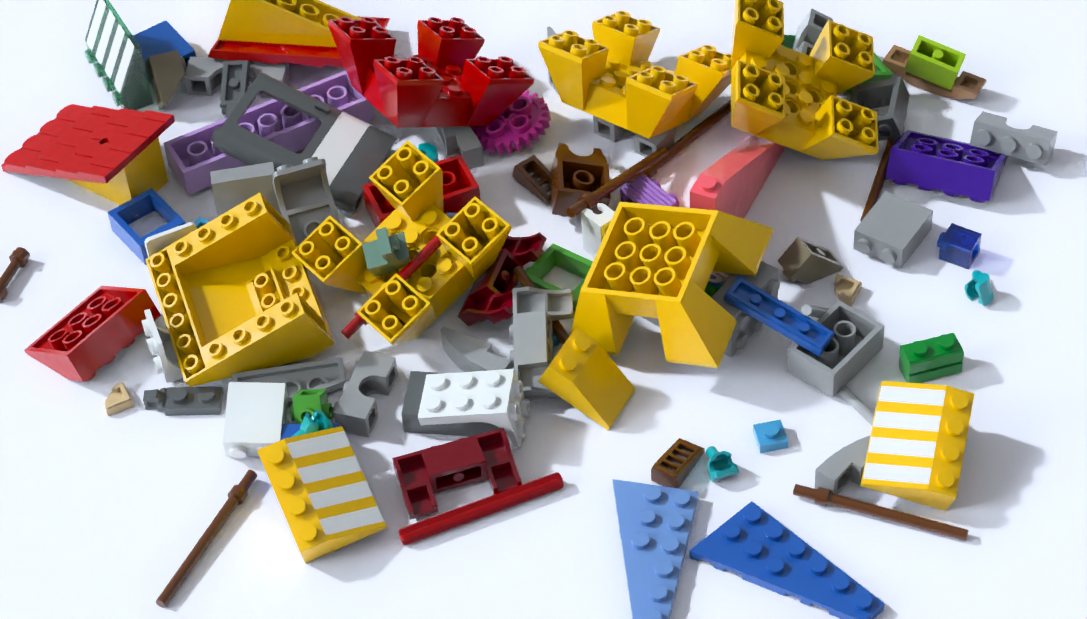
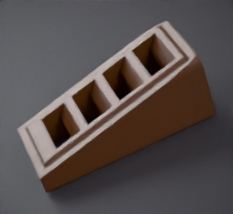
[512,155,551,204]
[651,438,705,489]

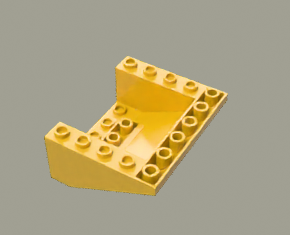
[145,193,335,387]

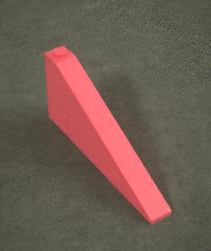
[689,135,786,219]

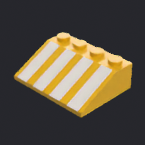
[860,381,975,511]
[257,426,387,563]

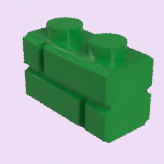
[898,333,964,383]

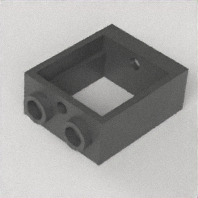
[850,76,910,141]

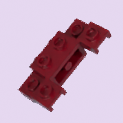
[457,232,547,327]
[392,427,522,519]

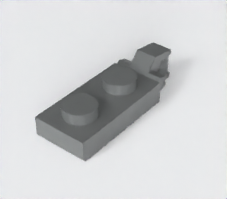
[220,60,250,118]
[143,386,224,416]

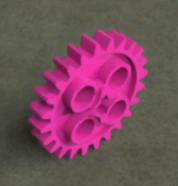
[469,90,551,156]

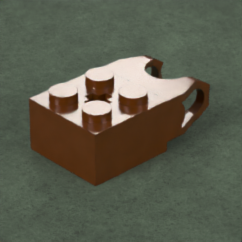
[550,142,611,219]

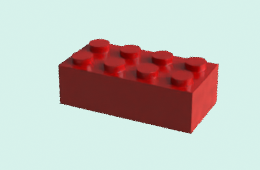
[362,154,481,228]

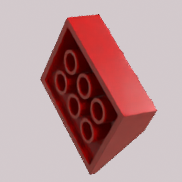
[24,285,161,382]

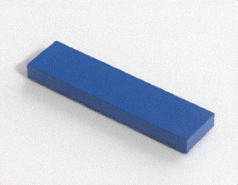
[723,276,835,357]

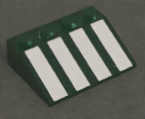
[84,0,153,110]

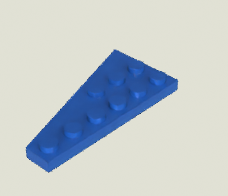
[689,501,885,619]

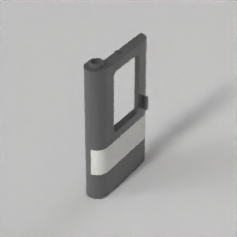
[211,72,399,215]

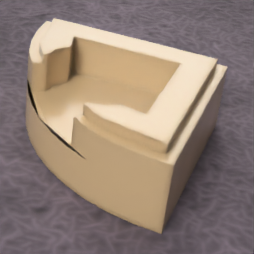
[834,274,862,306]
[104,382,134,416]

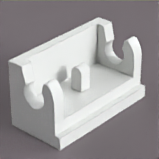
[581,203,615,258]

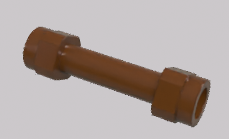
[0,247,30,302]

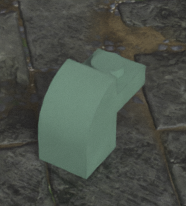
[362,227,410,276]

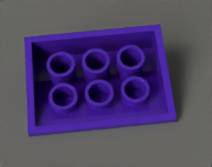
[886,130,1008,203]

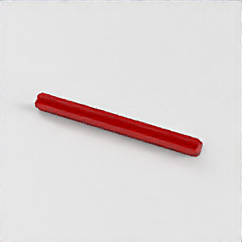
[398,472,564,545]

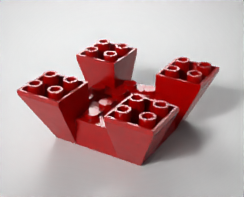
[328,17,535,128]

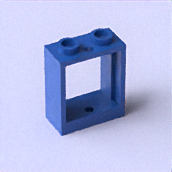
[107,188,186,265]

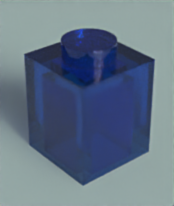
[937,223,982,270]

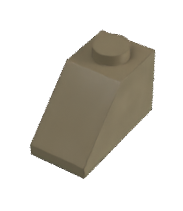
[145,50,186,110]
[777,237,843,284]

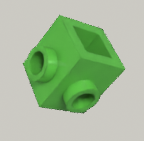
[290,389,333,424]

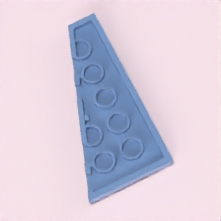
[612,479,699,619]

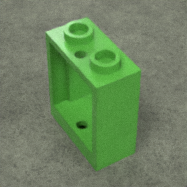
[525,243,593,319]

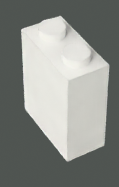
[222,382,288,458]

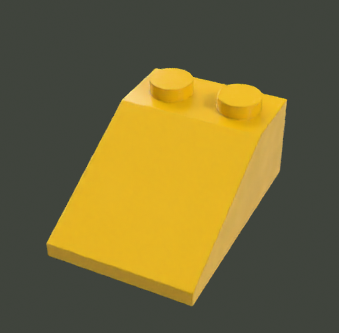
[538,327,635,430]

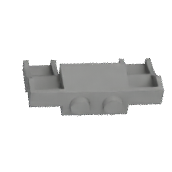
[509,287,574,399]

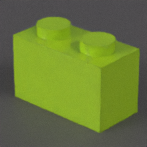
[904,35,966,90]

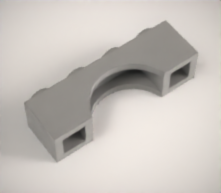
[184,57,291,98]

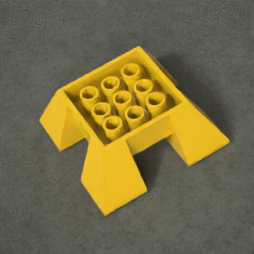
[731,0,879,160]
[538,11,731,139]
[291,141,512,345]
[570,202,773,368]

